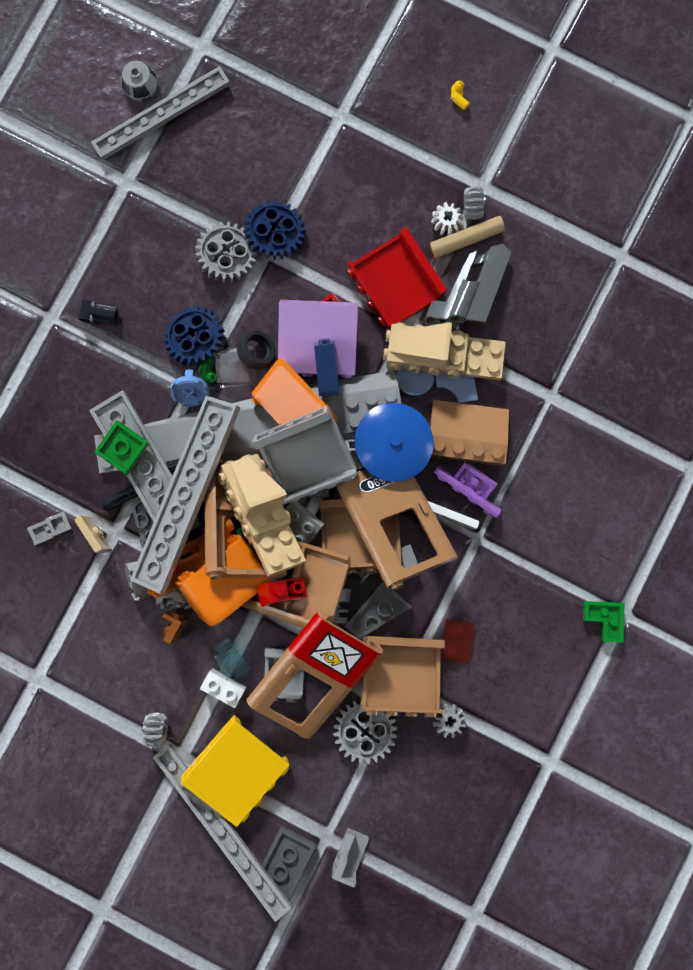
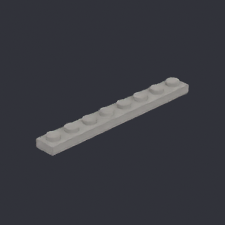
[91,66,230,160]

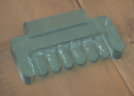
[214,638,250,679]

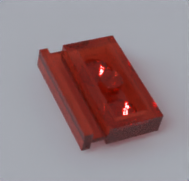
[440,619,474,663]

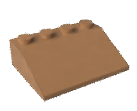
[430,400,509,466]

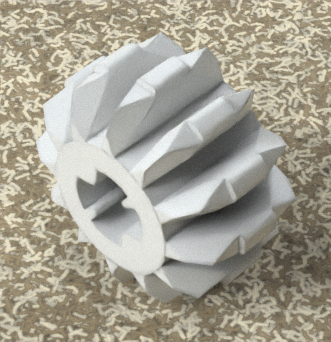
[431,202,464,236]

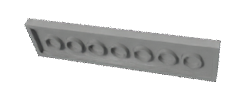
[89,390,202,532]

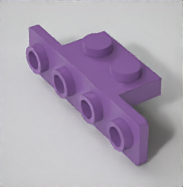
[434,461,501,518]

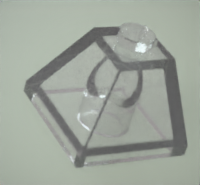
[216,346,258,387]

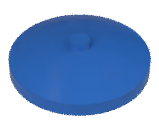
[354,403,434,482]

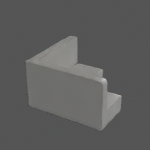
[332,828,369,888]

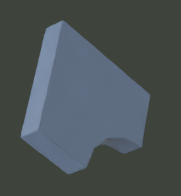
[434,374,478,403]

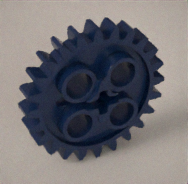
[244,199,306,260]
[163,305,225,366]

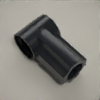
[78,300,118,325]

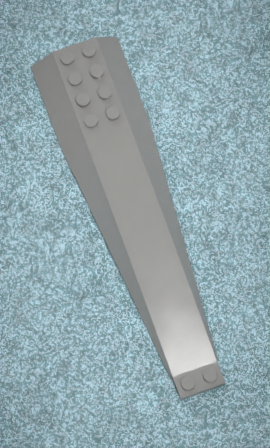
[94,371,401,474]

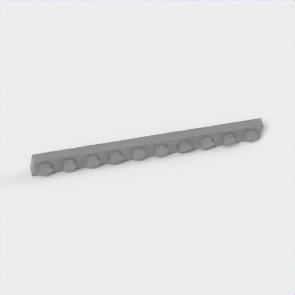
[153,744,292,922]

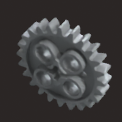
[195,222,257,283]
[333,699,397,764]

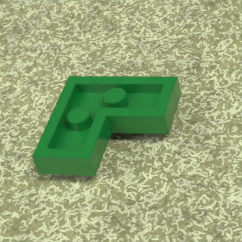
[583,601,625,643]

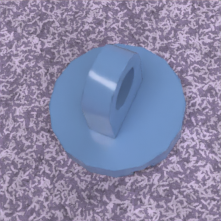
[170,369,209,407]

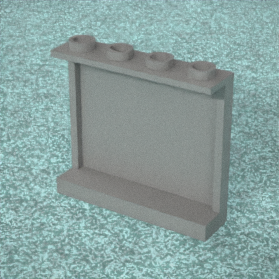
[252,405,357,504]

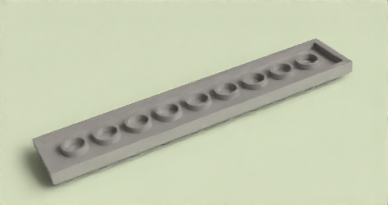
[130,396,241,595]

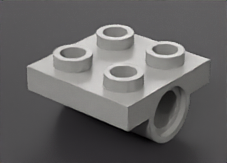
[285,502,324,544]

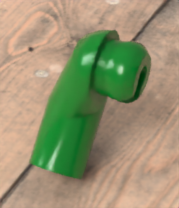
[200,357,217,384]

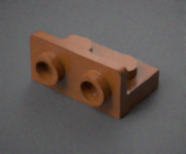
[162,610,188,644]

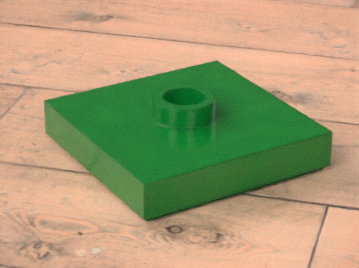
[94,420,150,475]

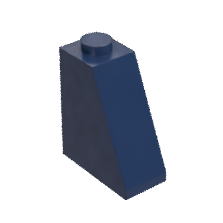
[314,338,340,397]

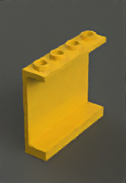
[181,715,289,827]

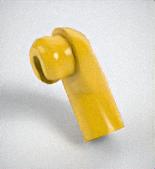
[451,81,470,111]

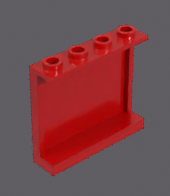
[347,227,447,330]

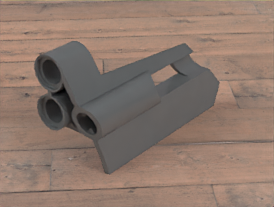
[425,244,511,332]

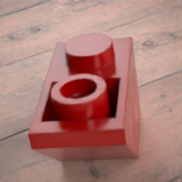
[257,577,307,607]

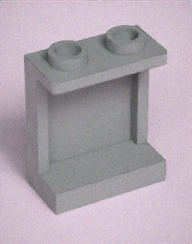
[264,647,304,702]

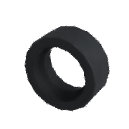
[237,330,276,370]

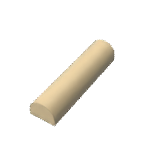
[428,216,505,259]

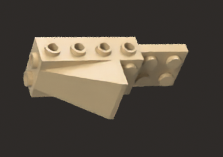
[383,322,506,381]
[218,454,306,577]

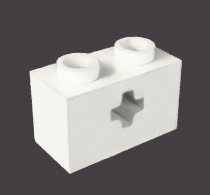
[200,669,247,708]

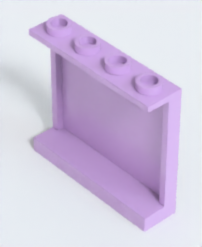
[278,300,358,378]

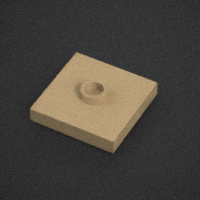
[75,515,112,553]

